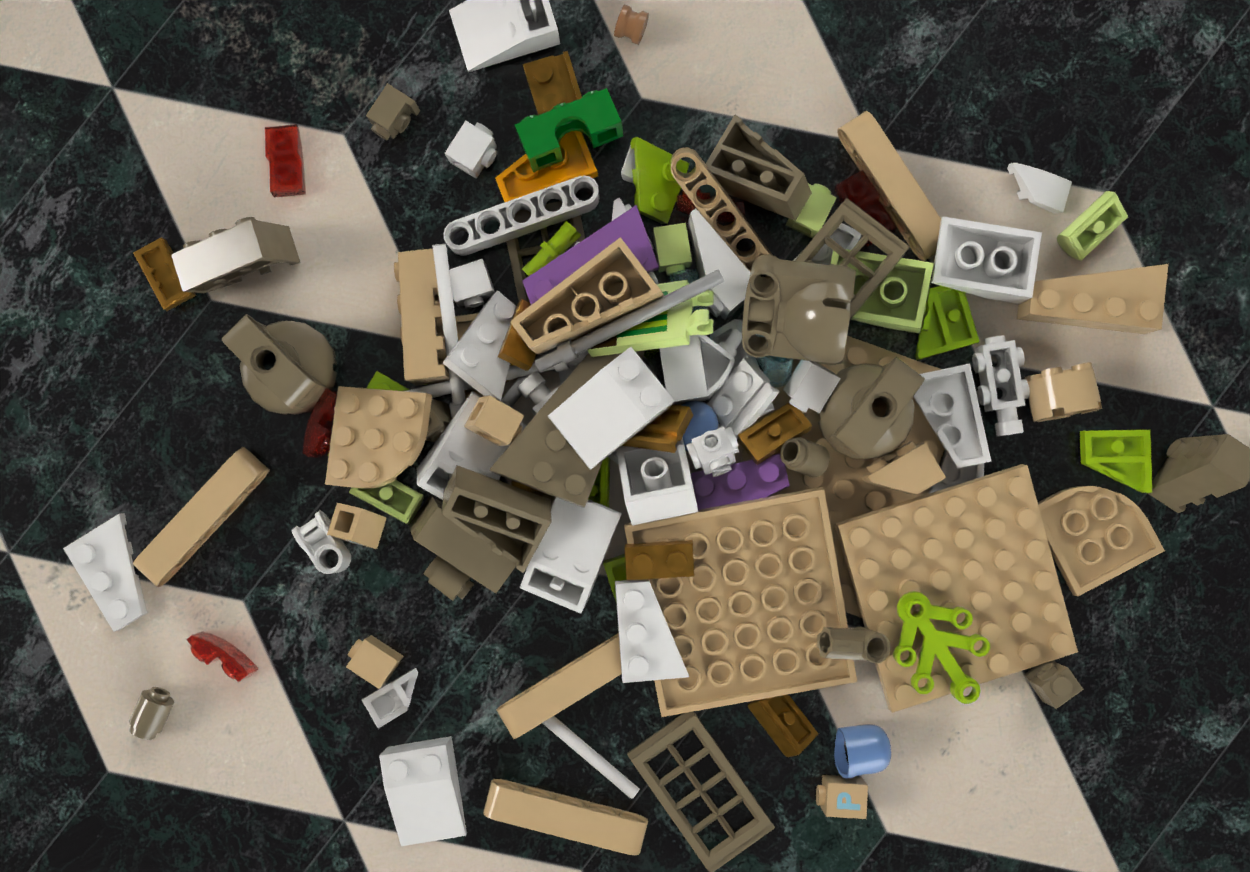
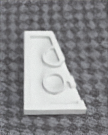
[913,363,991,468]
[63,513,147,632]

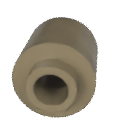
[780,437,830,477]
[424,555,474,601]
[129,687,174,740]

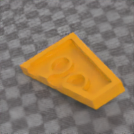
[495,131,598,202]

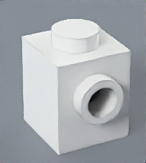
[445,121,497,179]
[449,259,495,309]
[783,360,841,413]

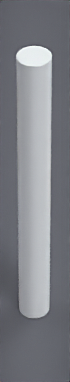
[542,716,640,799]

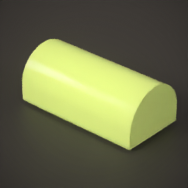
[1057,191,1128,261]
[349,480,424,525]

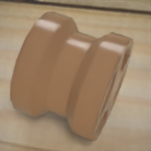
[614,4,649,45]

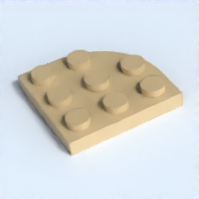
[325,386,432,489]
[1038,486,1165,596]

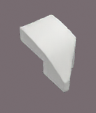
[1007,163,1072,214]
[362,668,418,729]

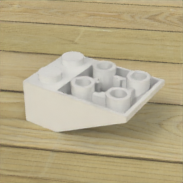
[449,0,560,72]
[417,391,527,500]
[520,497,622,613]

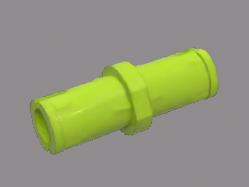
[522,221,581,276]

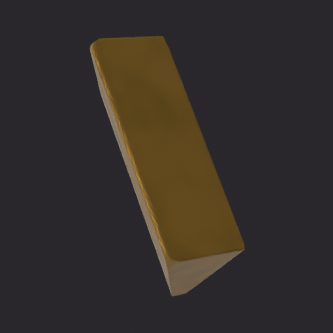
[748,694,818,757]

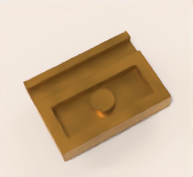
[523,51,582,115]
[622,404,693,453]

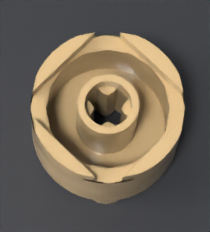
[1025,362,1102,422]

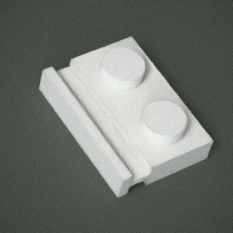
[707,358,780,440]

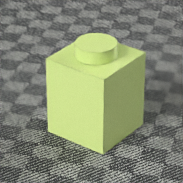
[786,183,837,238]
[653,223,692,275]

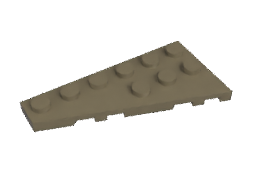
[489,350,645,508]

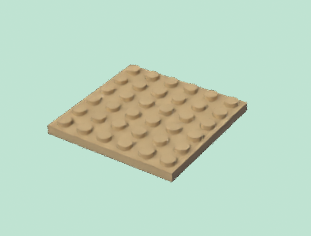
[835,464,1078,713]
[624,487,857,717]

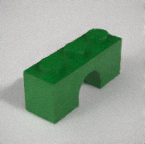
[515,88,623,172]

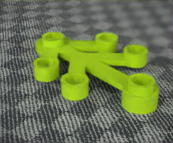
[893,591,990,704]

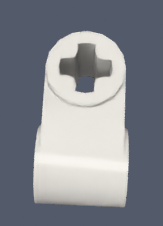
[292,510,351,574]

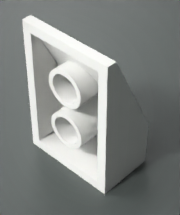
[687,208,750,320]
[931,217,1042,304]
[548,347,675,470]
[379,736,467,846]

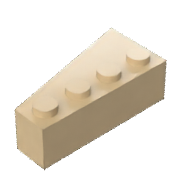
[510,237,664,355]
[394,249,450,386]
[1017,264,1168,334]

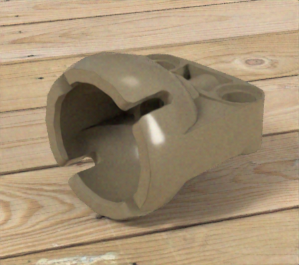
[742,254,856,365]
[221,314,337,415]
[817,357,925,459]

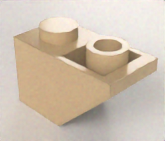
[861,441,946,495]

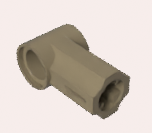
[817,626,891,664]

